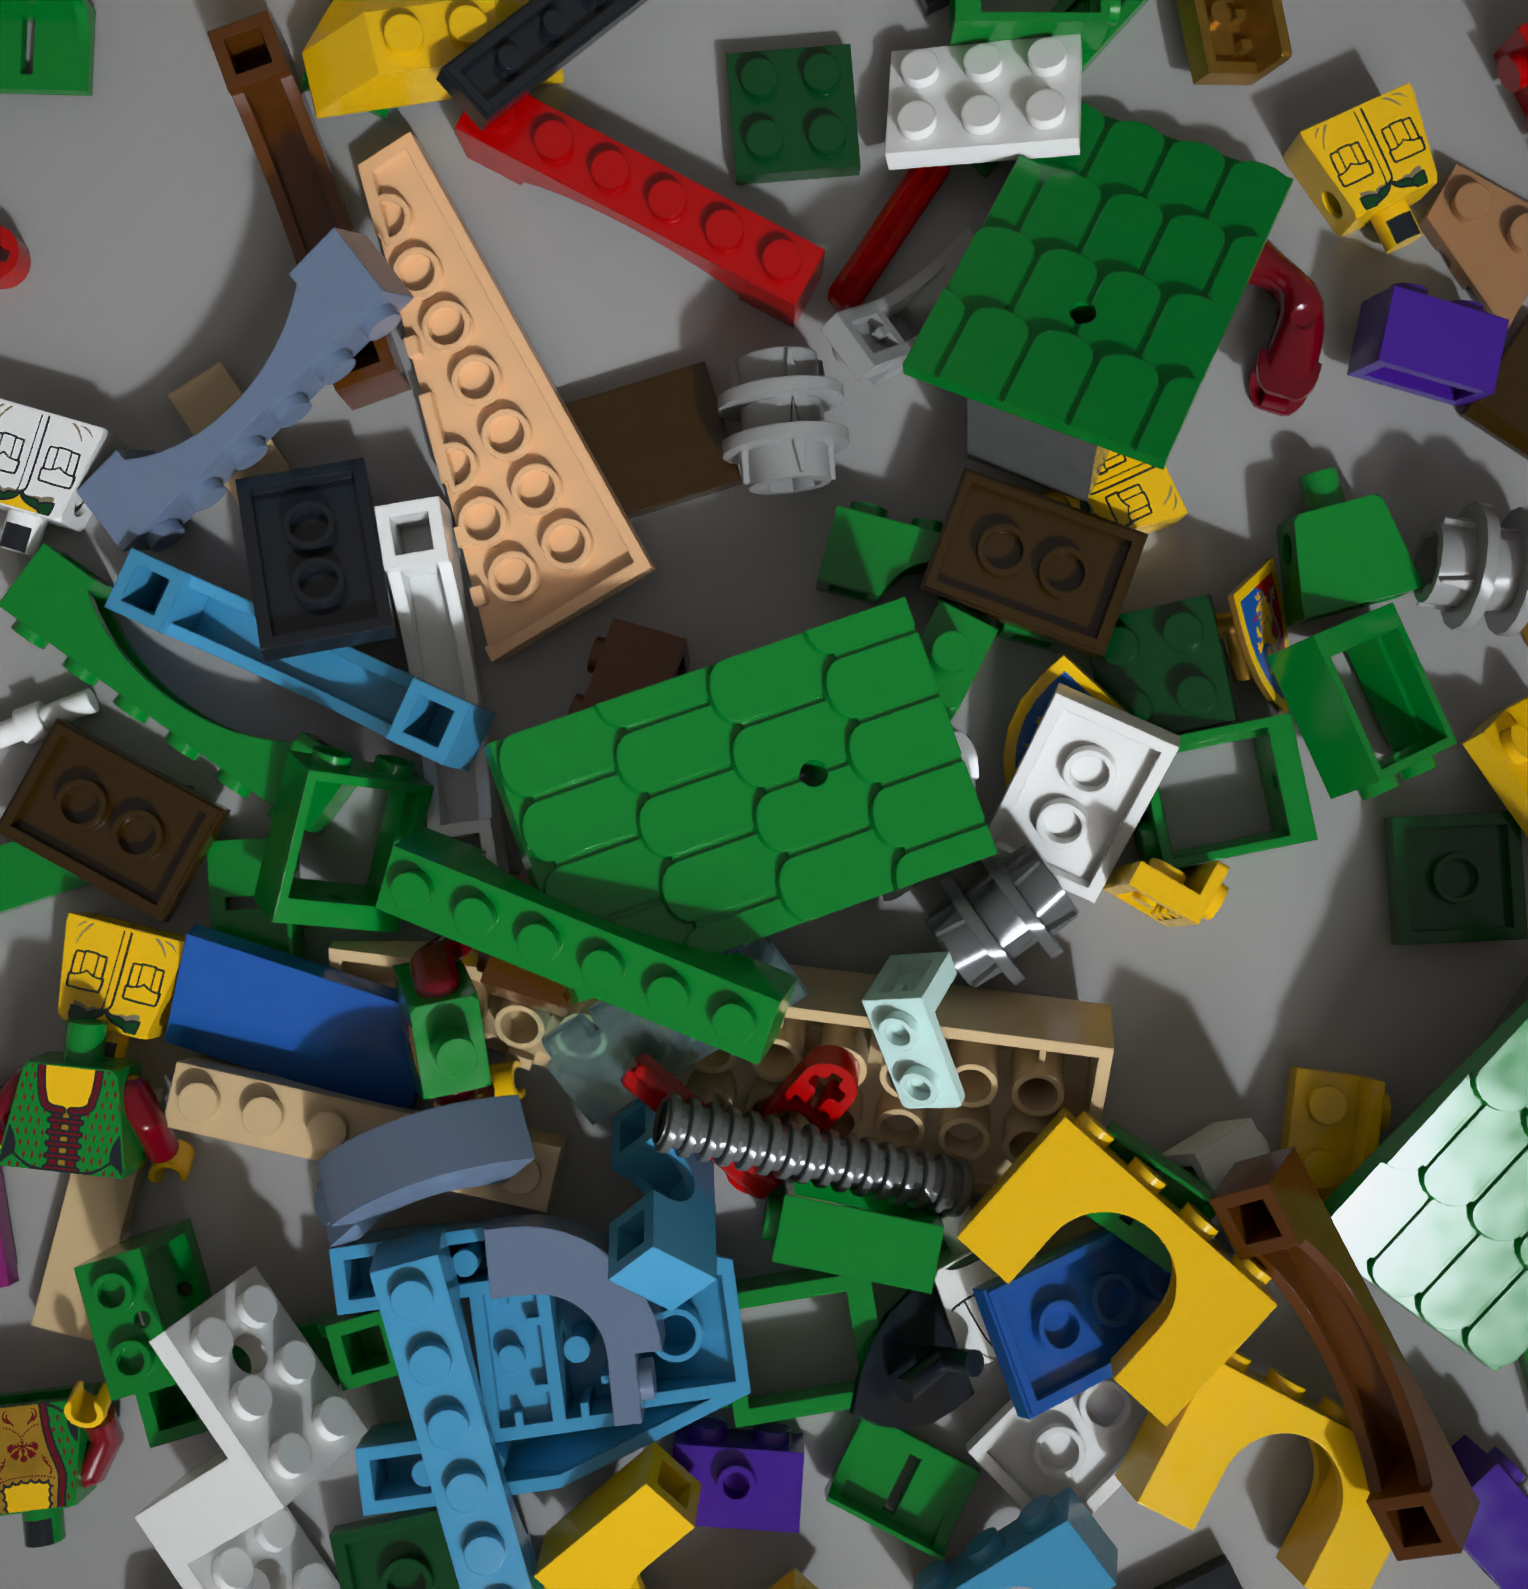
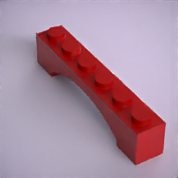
[455,95,825,328]

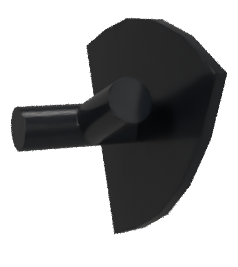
[849,1284,984,1429]

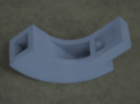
[315,1094,536,1247]
[484,1214,666,1426]

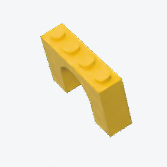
[957,1107,1278,1427]
[1115,1350,1391,1589]
[534,1441,818,1589]

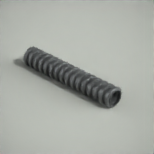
[652,1092,974,1217]

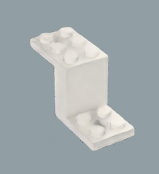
[134,1266,368,1589]

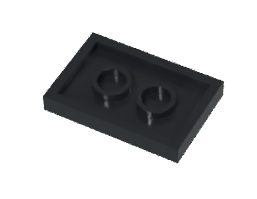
[235,457,397,662]

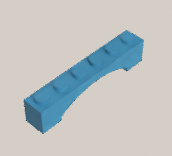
[104,548,496,772]
[369,1226,545,1589]

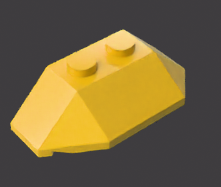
[302,0,564,119]

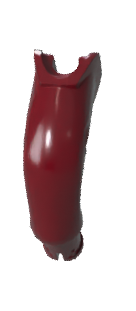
[1248,239,1325,416]

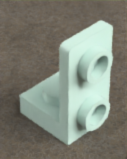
[862,951,965,1109]

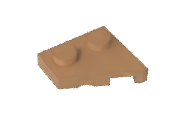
[1419,164,1528,328]

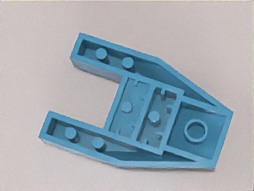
[329,1221,751,1516]

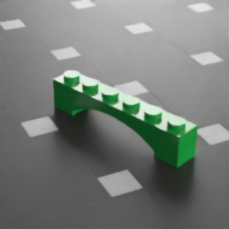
[0,543,357,833]
[375,827,799,1065]

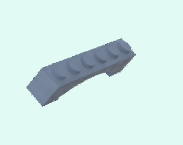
[76,227,414,552]

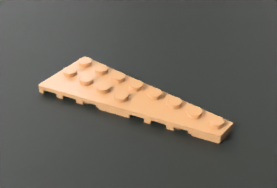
[358,132,657,663]

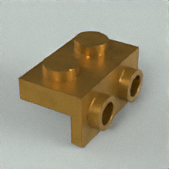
[1176,0,1292,86]

